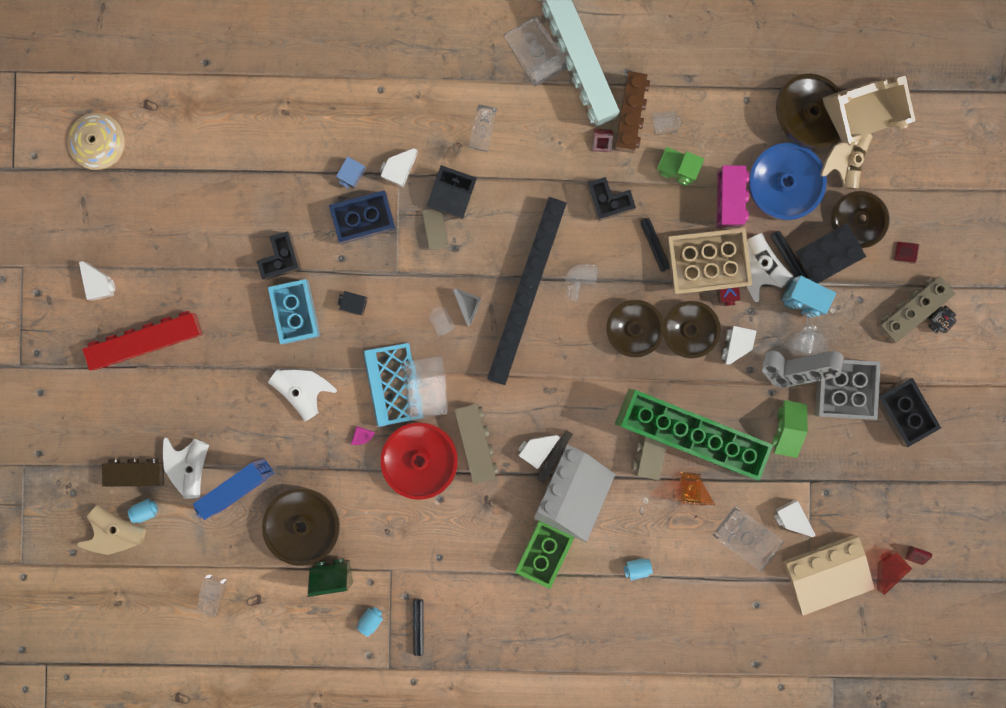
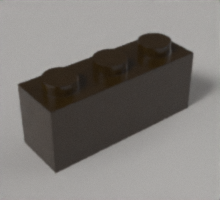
[102,458,164,487]

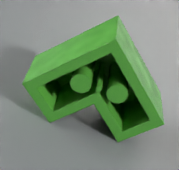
[656,147,704,186]
[772,400,808,458]

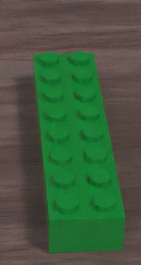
[614,388,773,481]

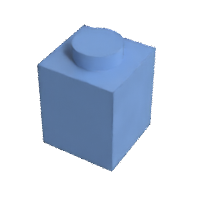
[336,156,366,189]

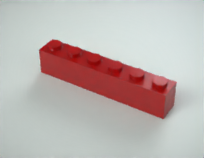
[82,311,203,371]

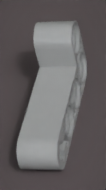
[762,351,844,388]

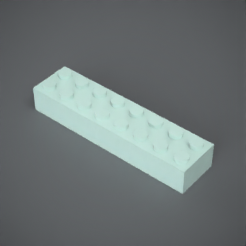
[538,0,620,127]

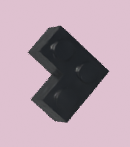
[586,177,636,222]
[257,231,302,281]

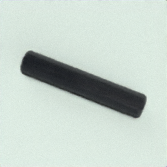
[640,218,670,272]
[771,230,807,278]
[413,598,424,656]

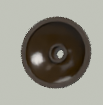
[831,191,890,248]
[606,300,664,358]
[663,301,721,359]

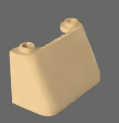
[823,76,916,146]

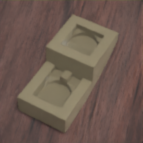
[422,209,449,251]

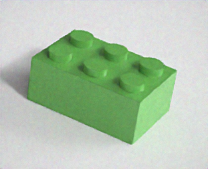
[515,520,575,589]

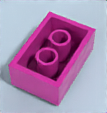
[716,165,749,228]

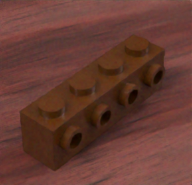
[615,71,650,153]

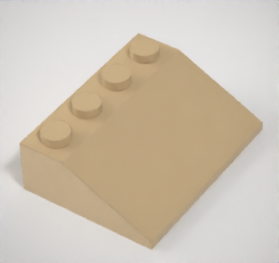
[666,228,752,294]
[782,535,874,615]

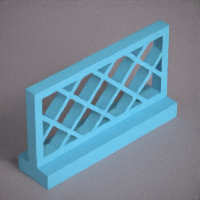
[363,343,423,427]

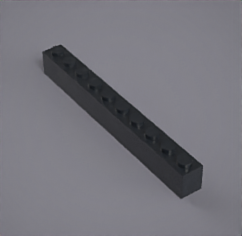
[487,197,567,385]

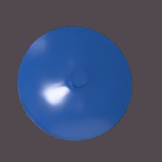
[749,143,827,220]

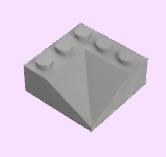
[814,360,881,420]

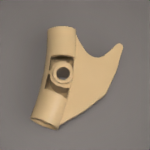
[821,134,873,189]
[77,505,146,555]

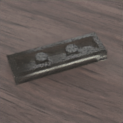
[537,430,573,483]

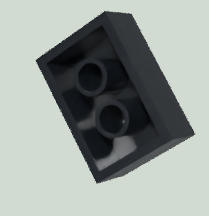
[796,223,867,284]
[878,378,941,447]

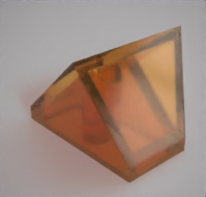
[678,472,715,506]

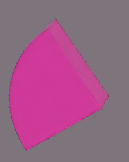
[351,426,375,445]

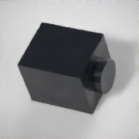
[337,291,368,316]

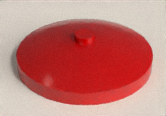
[381,422,458,500]

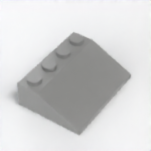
[533,444,615,543]

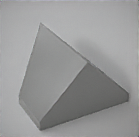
[453,289,482,326]

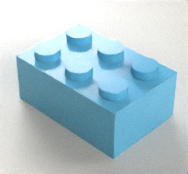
[780,276,836,318]
[268,279,321,345]

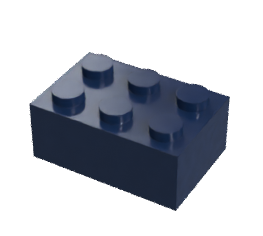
[329,190,397,245]

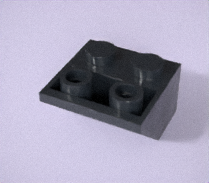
[427,165,477,219]

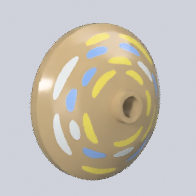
[67,113,125,170]

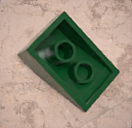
[307,558,353,597]

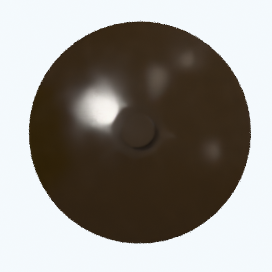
[776,73,841,149]
[262,488,340,566]

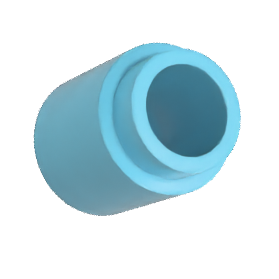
[128,499,158,523]
[623,558,653,581]
[356,607,384,637]

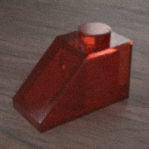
[877,550,912,595]

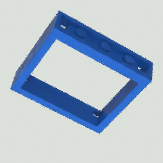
[193,458,275,520]

